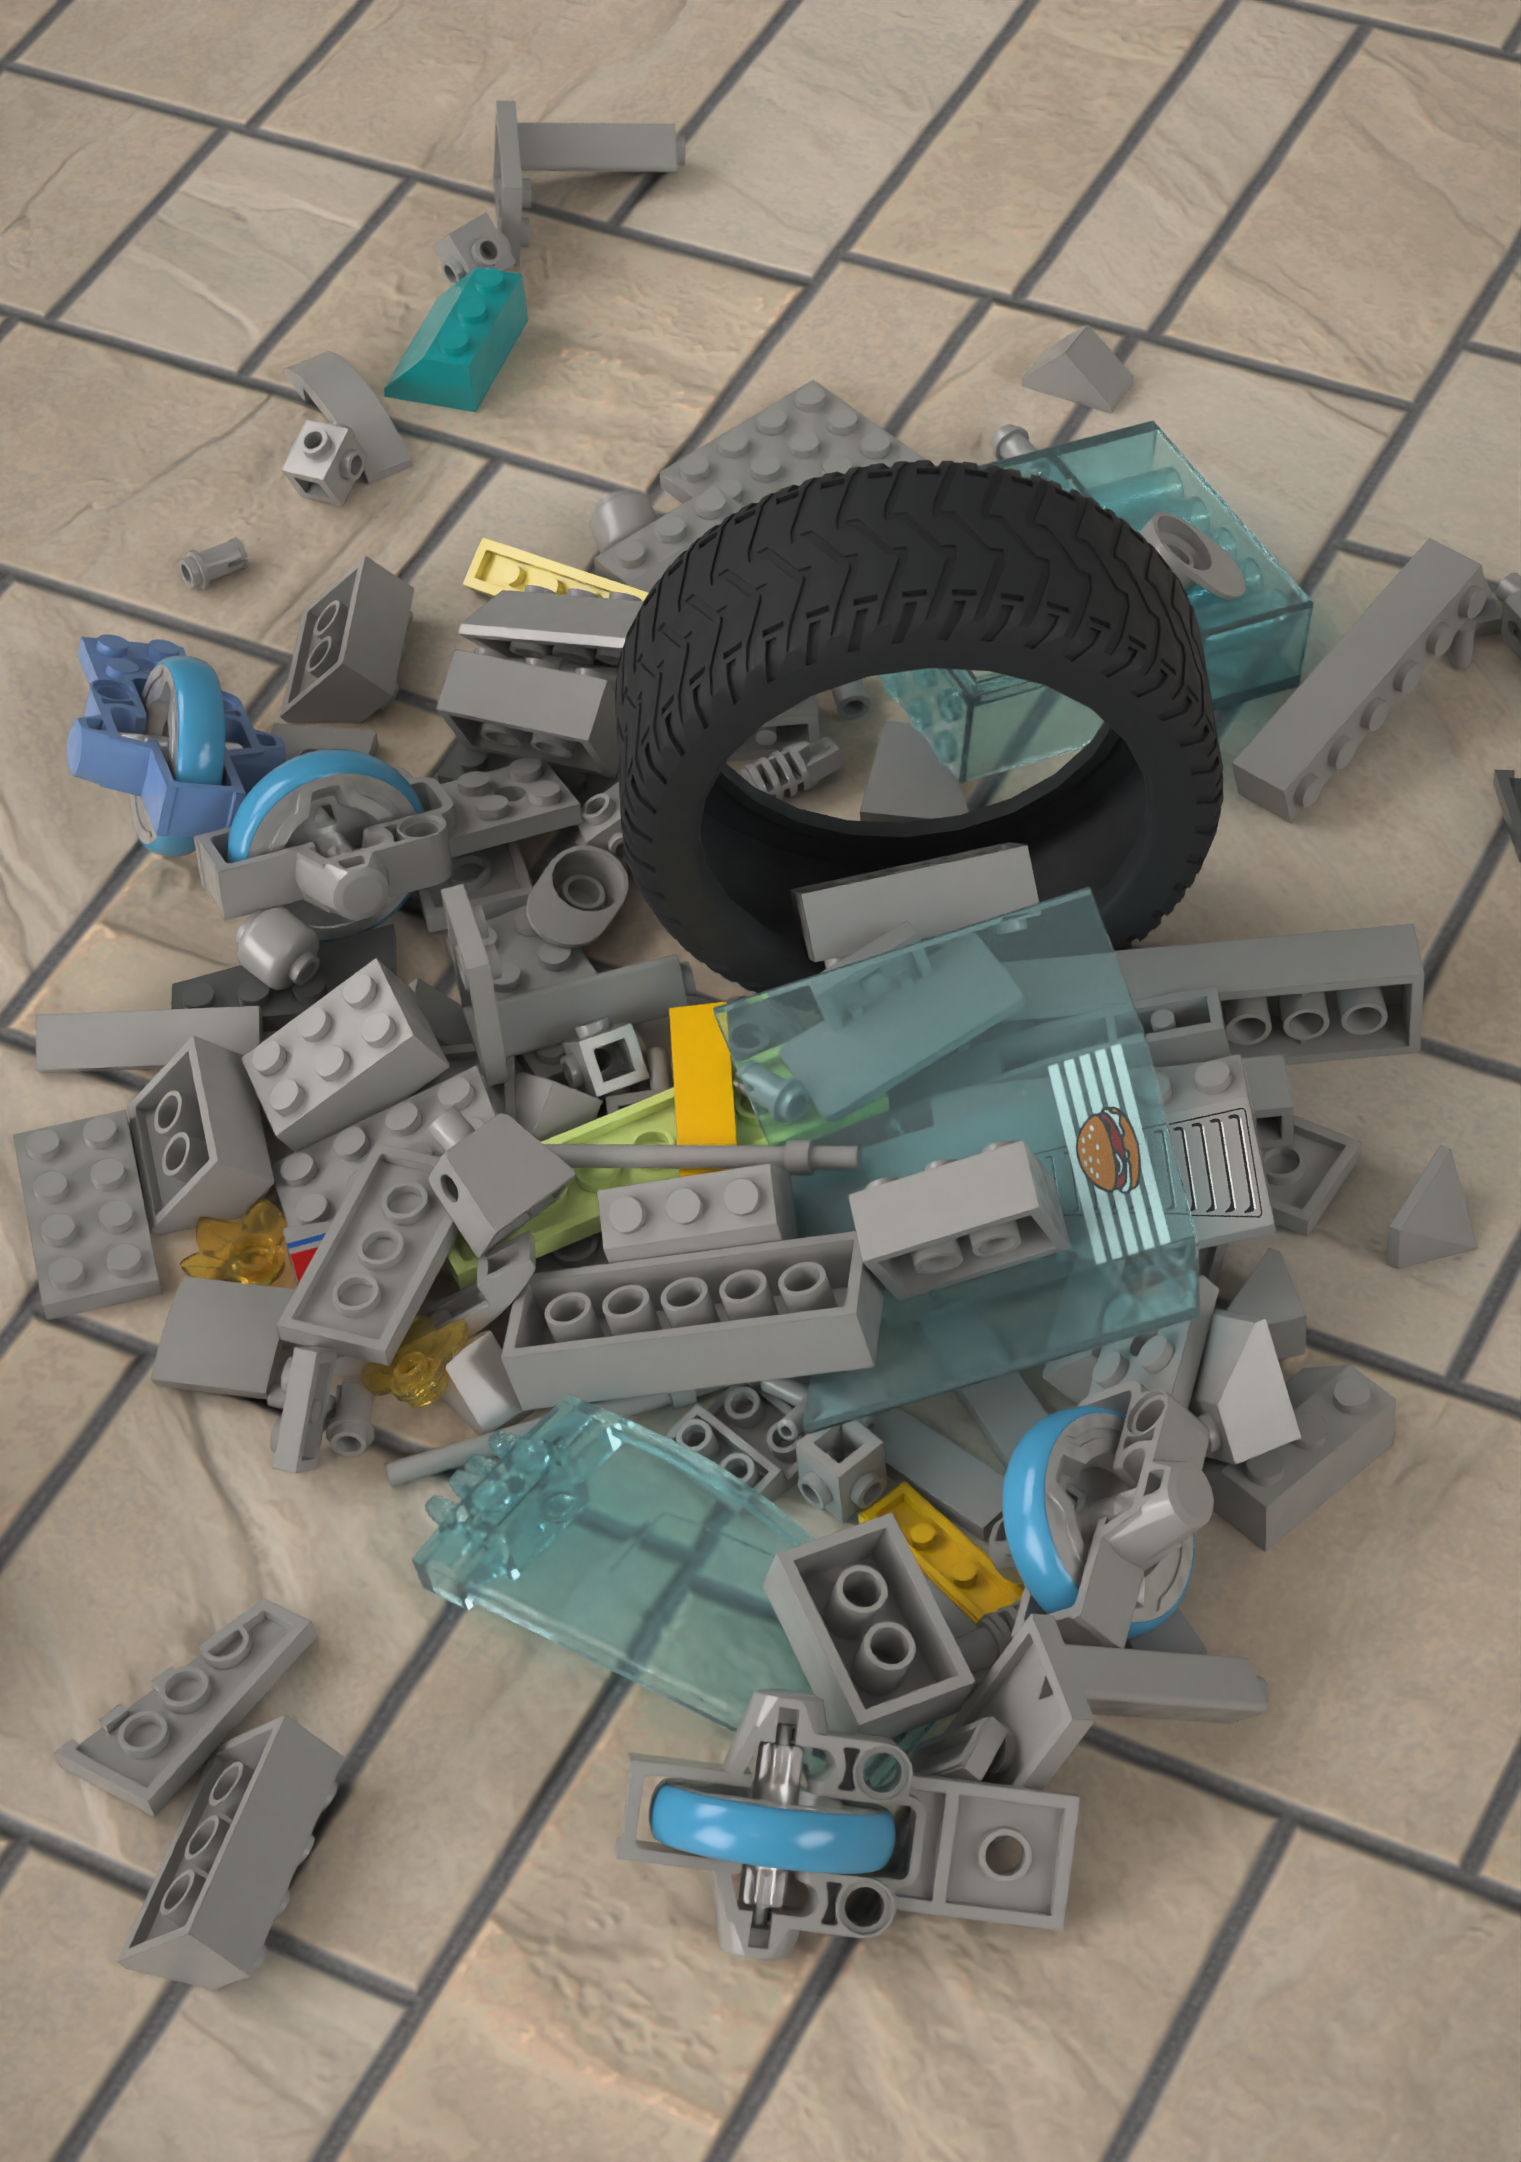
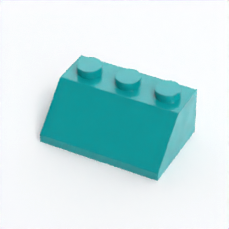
[384,267,528,412]

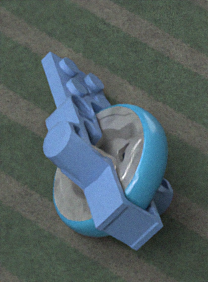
[67,634,286,857]

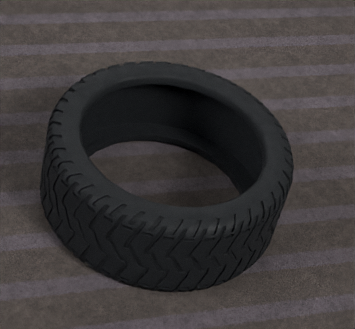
[615,460,1224,1014]

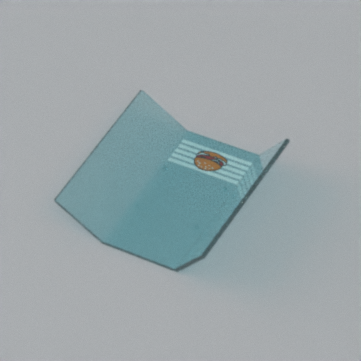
[713,887,1200,1435]

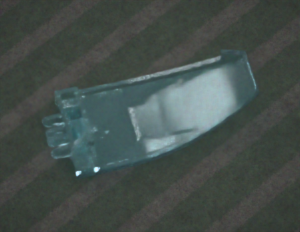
[412,1394,936,1786]

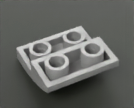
[151,1276,295,1399]
[655,1381,816,1519]

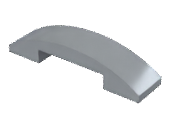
[284,351,413,485]
[333,1230,536,1377]

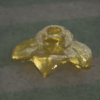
[180,1198,287,1286]
[361,1315,469,1408]

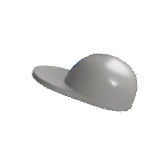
[1139,511,1246,600]
[526,846,629,948]

